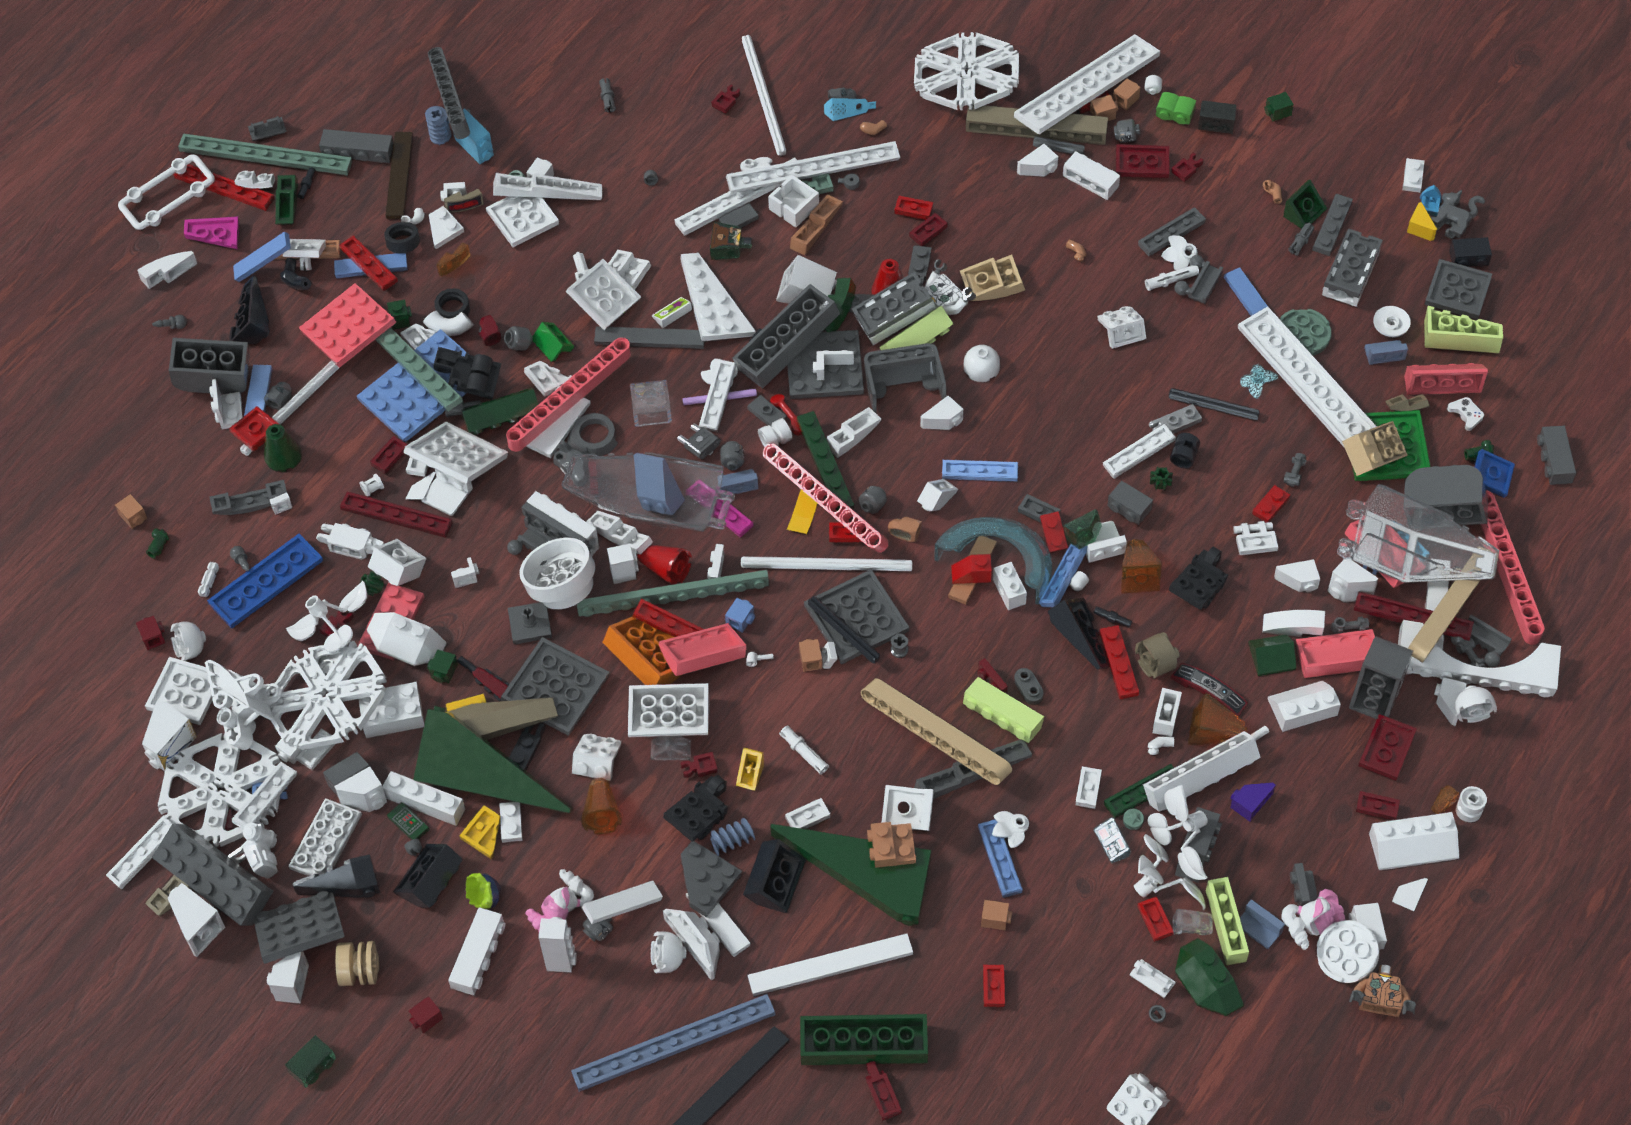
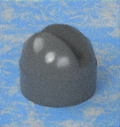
[644,170,658,185]
[404,838,422,856]
[1149,1005,1166,1023]

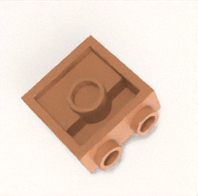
[867,822,916,868]

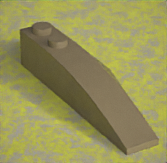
[448,697,558,740]

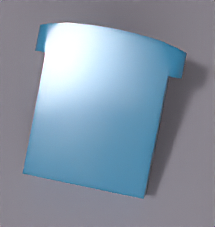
[1420,185,1442,216]

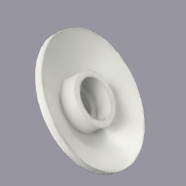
[1373,306,1410,337]

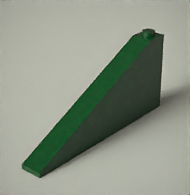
[413,706,573,813]
[770,824,931,926]

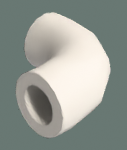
[423,311,474,337]

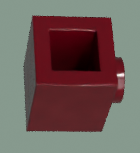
[136,615,165,650]
[408,996,443,1033]

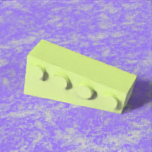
[1424,306,1503,353]

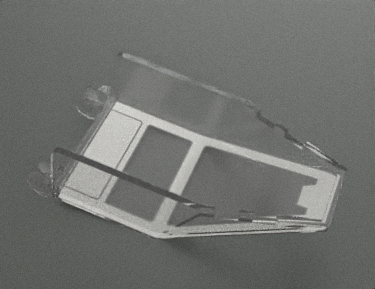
[1337,484,1500,582]

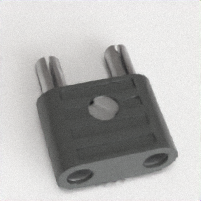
[678,423,721,460]

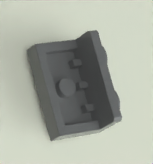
[1290,863,1318,906]

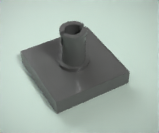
[508,602,552,644]

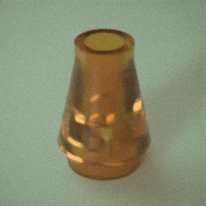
[1431,785,1459,814]

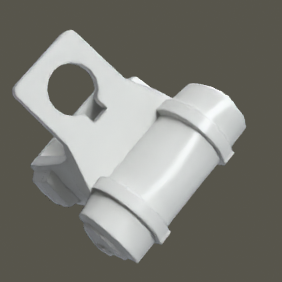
[228,823,278,879]

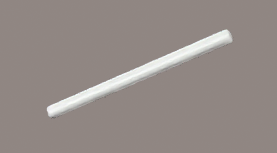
[742,35,786,156]
[240,360,339,456]
[741,556,912,571]

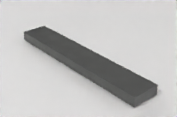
[594,326,704,349]

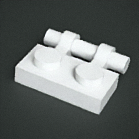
[1234,521,1278,555]

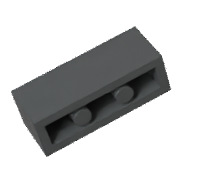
[1537,425,1576,485]

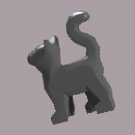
[1431,190,1485,239]

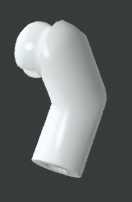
[1147,737,1174,755]

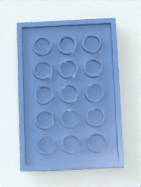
[357,329,469,442]

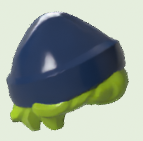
[465,873,501,910]

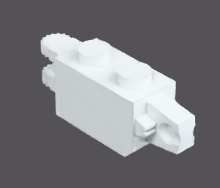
[316,523,384,560]

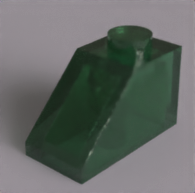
[1063,509,1102,549]

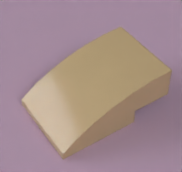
[960,255,1025,301]

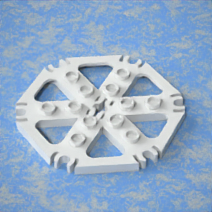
[914,32,1019,110]
[269,641,387,750]
[158,733,280,847]

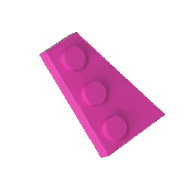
[184,217,239,249]

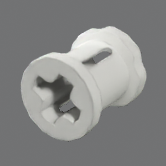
[359,474,384,497]

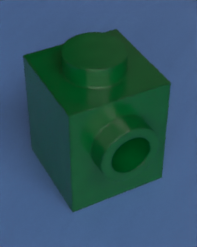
[1264,92,1294,122]
[387,299,412,330]
[428,649,458,683]

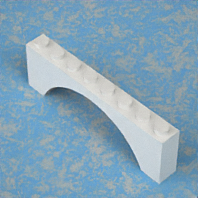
[1398,620,1561,697]

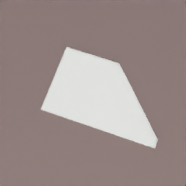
[406,472,436,499]
[1392,878,1428,911]

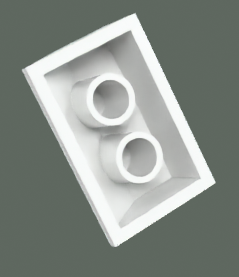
[1267,681,1341,732]

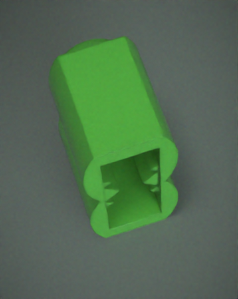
[1156,92,1196,124]

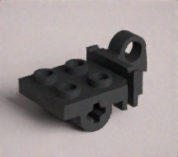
[434,346,502,399]
[1168,546,1228,610]
[663,775,728,842]

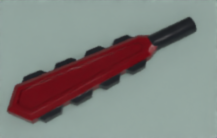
[457,656,509,702]

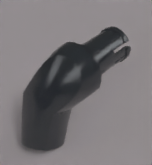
[280,258,312,290]

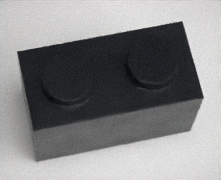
[1449,237,1492,267]

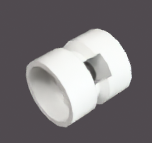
[758,418,792,447]
[1456,786,1487,822]

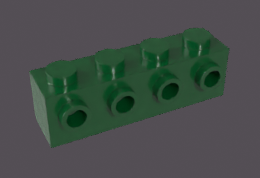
[461,388,538,434]

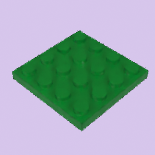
[1352,410,1430,481]

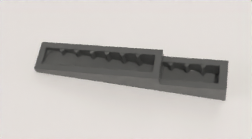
[914,739,1032,799]

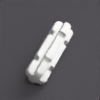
[198,562,219,597]

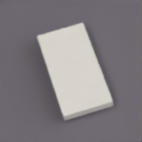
[526,386,590,458]
[289,798,362,876]

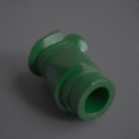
[1464,440,1494,462]
[146,528,169,559]

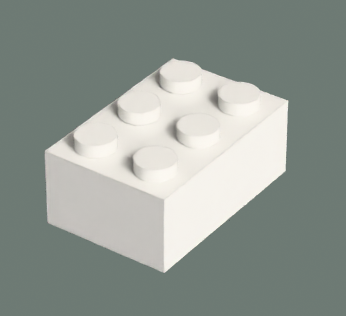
[359,682,425,738]

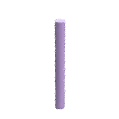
[683,389,757,406]

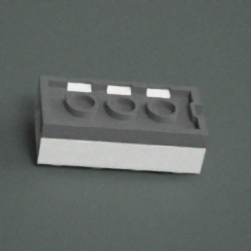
[1322,228,1383,307]
[852,272,936,345]
[522,491,599,556]

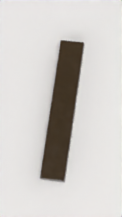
[385,132,413,219]

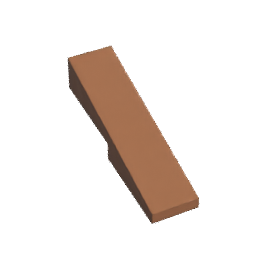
[790,194,843,255]

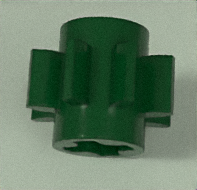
[1150,467,1173,491]
[360,571,384,597]

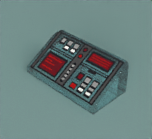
[1094,817,1130,864]

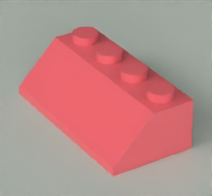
[1404,363,1488,395]

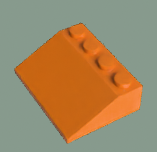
[602,617,682,685]

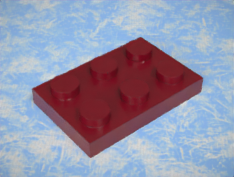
[1116,144,1170,178]
[1358,714,1417,781]

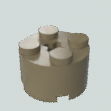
[1135,632,1180,678]

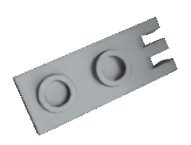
[1149,404,1202,434]

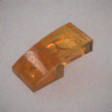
[436,242,470,277]

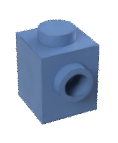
[725,598,755,633]

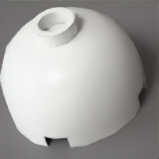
[963,345,1000,382]
[171,622,206,661]
[1455,686,1497,723]
[651,931,686,973]

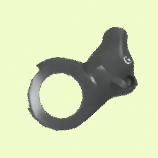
[553,413,618,487]

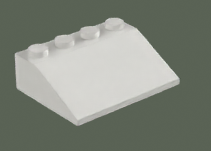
[628,683,709,737]

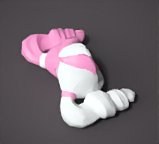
[525,869,594,931]
[1281,889,1345,950]

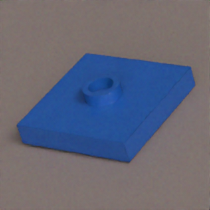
[1475,449,1515,498]

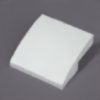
[608,250,651,290]

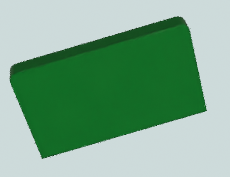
[532,322,575,362]

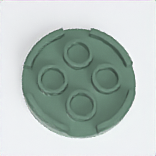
[1280,309,1331,356]

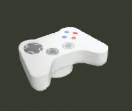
[1447,397,1484,431]

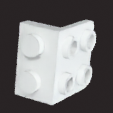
[1078,521,1127,563]
[572,734,621,781]
[1107,1073,1170,1125]

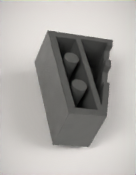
[1175,807,1222,883]

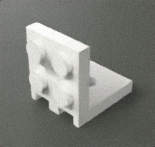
[881,785,934,831]

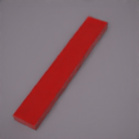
[173,164,275,211]

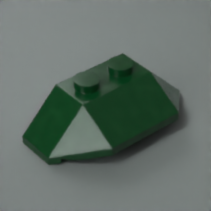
[1175,938,1244,1016]

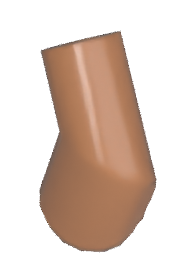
[860,120,887,135]
[1263,180,1283,204]
[1066,239,1087,261]

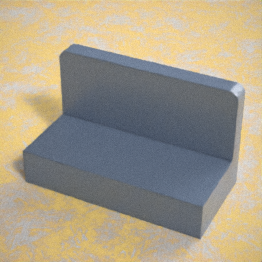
[1364,340,1408,365]
[717,469,758,497]
[1240,899,1285,949]

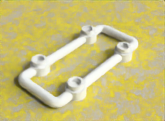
[118,154,215,230]

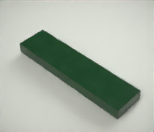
[1104,764,1174,819]

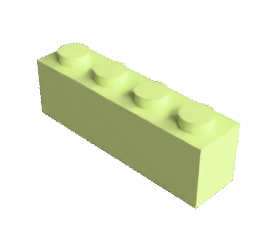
[879,306,953,350]
[963,677,1044,743]
[1206,877,1249,965]

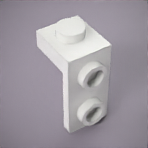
[813,350,854,380]

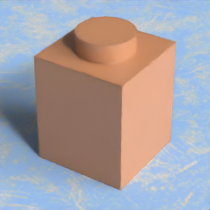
[1113,79,1141,110]
[1090,95,1118,121]
[115,494,147,529]
[799,639,822,672]
[981,900,1012,930]

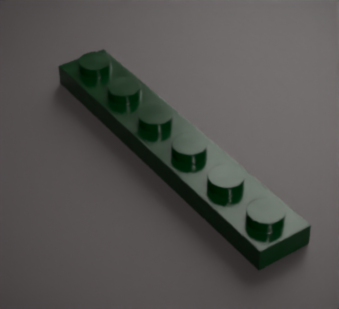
[797,411,854,512]

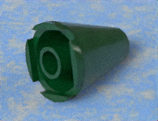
[264,424,302,472]

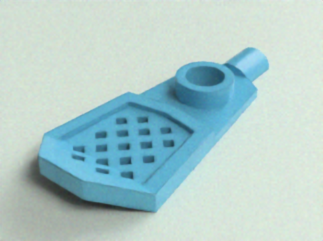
[824,98,876,121]

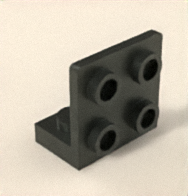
[1198,101,1236,134]

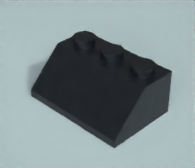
[743,839,806,913]
[393,844,463,908]

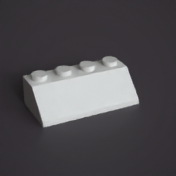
[1369,812,1459,871]

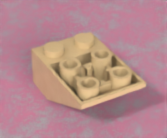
[1342,421,1407,476]

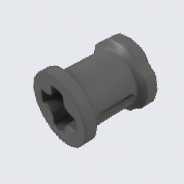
[891,633,908,658]

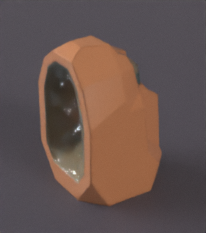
[888,517,922,542]

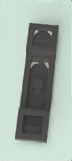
[209,480,287,515]

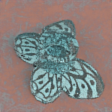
[1240,364,1279,399]

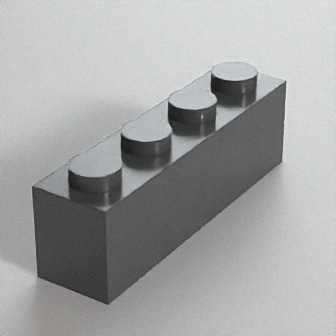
[319,129,394,163]

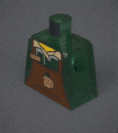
[710,222,752,260]

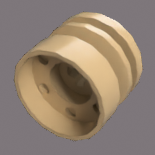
[336,941,379,986]

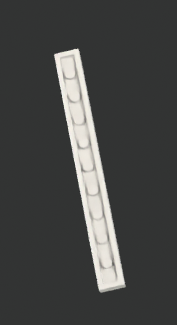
[726,141,900,193]

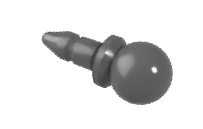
[152,315,187,329]
[230,546,250,572]

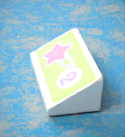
[652,297,692,328]

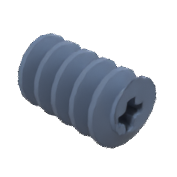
[425,106,451,145]
[710,818,755,856]

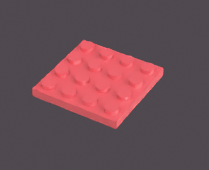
[299,283,396,368]

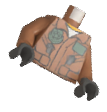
[1349,965,1416,1017]

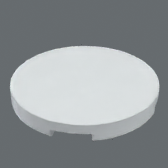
[1317,920,1379,983]

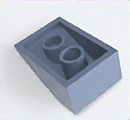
[634,453,685,515]

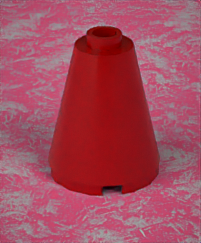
[871,259,904,295]
[637,545,692,585]

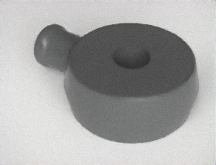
[838,174,860,190]

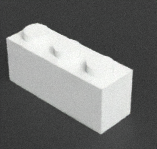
[1063,151,1120,200]

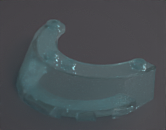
[934,517,1052,605]

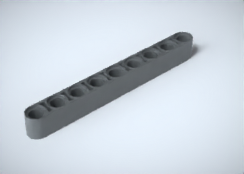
[428,47,470,139]

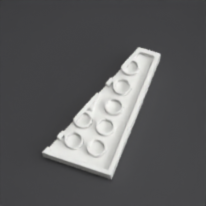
[680,253,756,341]

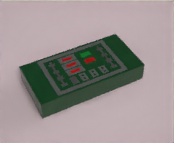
[387,802,429,840]

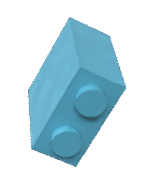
[454,108,494,164]

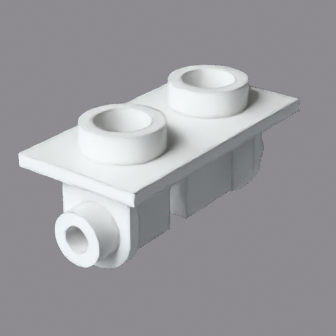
[1130,959,1176,998]

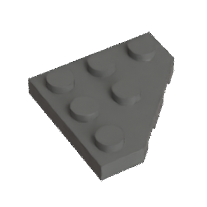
[681,841,742,917]

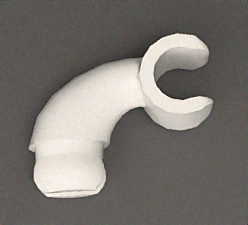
[401,208,425,225]

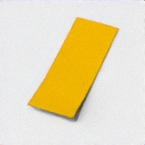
[787,489,818,534]

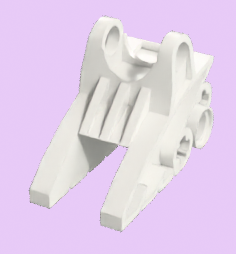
[205,660,282,750]

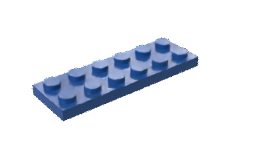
[207,534,323,629]

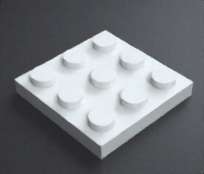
[486,196,559,247]
[566,259,641,330]
[145,657,213,725]

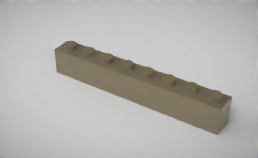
[966,105,1108,145]

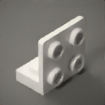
[1097,306,1146,349]
[209,379,243,430]
[421,469,473,516]

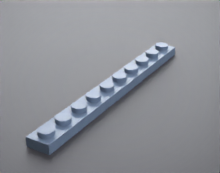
[571,994,775,1092]

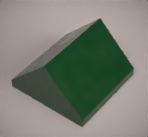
[1283,180,1327,229]
[1248,635,1296,676]

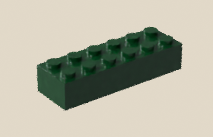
[800,1014,928,1065]

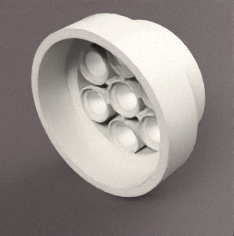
[520,538,595,609]

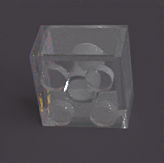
[630,380,672,427]

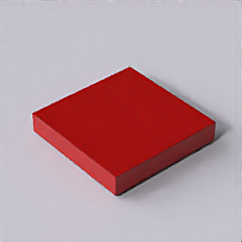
[229,406,280,452]

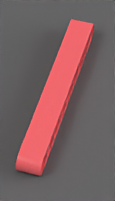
[506,337,631,452]
[763,444,888,552]
[1480,491,1545,645]

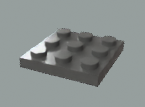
[1424,259,1492,320]

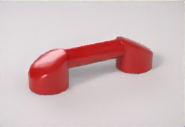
[770,394,802,435]

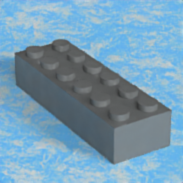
[732,284,840,389]
[152,823,273,926]

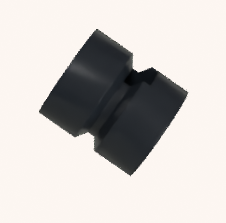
[1170,433,1200,468]

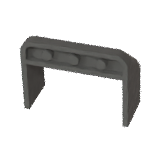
[864,343,946,413]

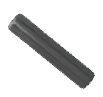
[1033,136,1085,154]

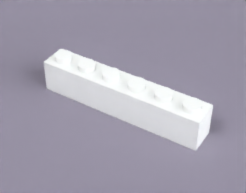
[1143,731,1261,812]

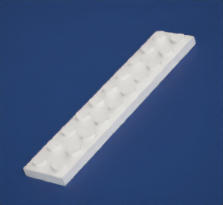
[1014,34,1160,134]
[1238,307,1377,448]

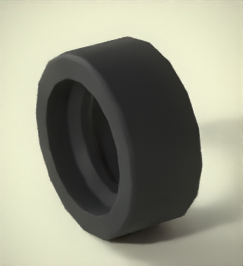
[384,222,420,254]
[434,288,470,319]

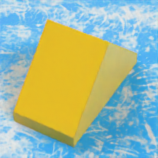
[1407,202,1437,241]
[736,748,764,791]

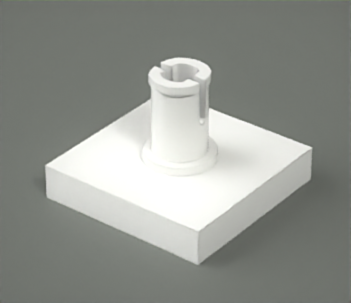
[283,239,326,270]

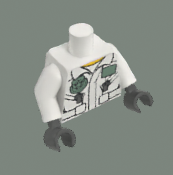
[925,259,976,315]

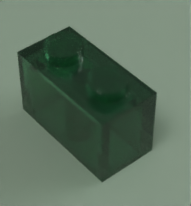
[285,1035,336,1088]

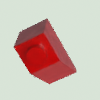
[951,554,992,584]

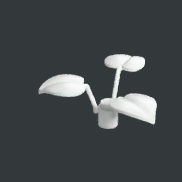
[286,581,367,653]
[1148,785,1208,880]
[1134,834,1206,910]

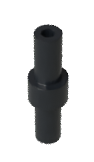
[297,167,316,199]
[1093,606,1132,628]

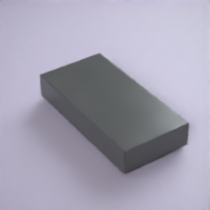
[719,203,759,228]

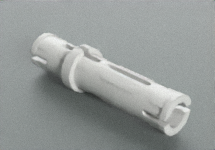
[1145,266,1199,291]
[779,726,829,775]

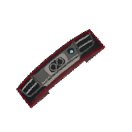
[1171,663,1248,719]

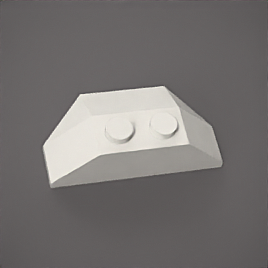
[367,612,447,666]
[663,909,720,980]

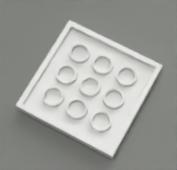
[404,422,508,484]

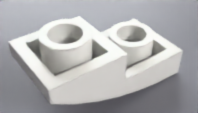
[234,171,275,189]

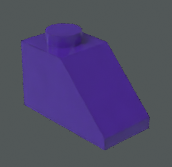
[1230,783,1276,822]

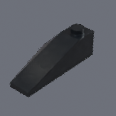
[229,275,270,344]
[1047,598,1110,670]
[292,854,380,898]

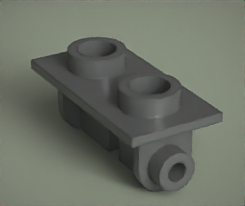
[248,116,286,141]

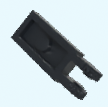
[509,723,546,771]

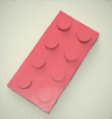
[357,583,424,661]

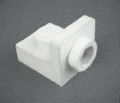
[440,182,467,201]
[451,557,479,588]

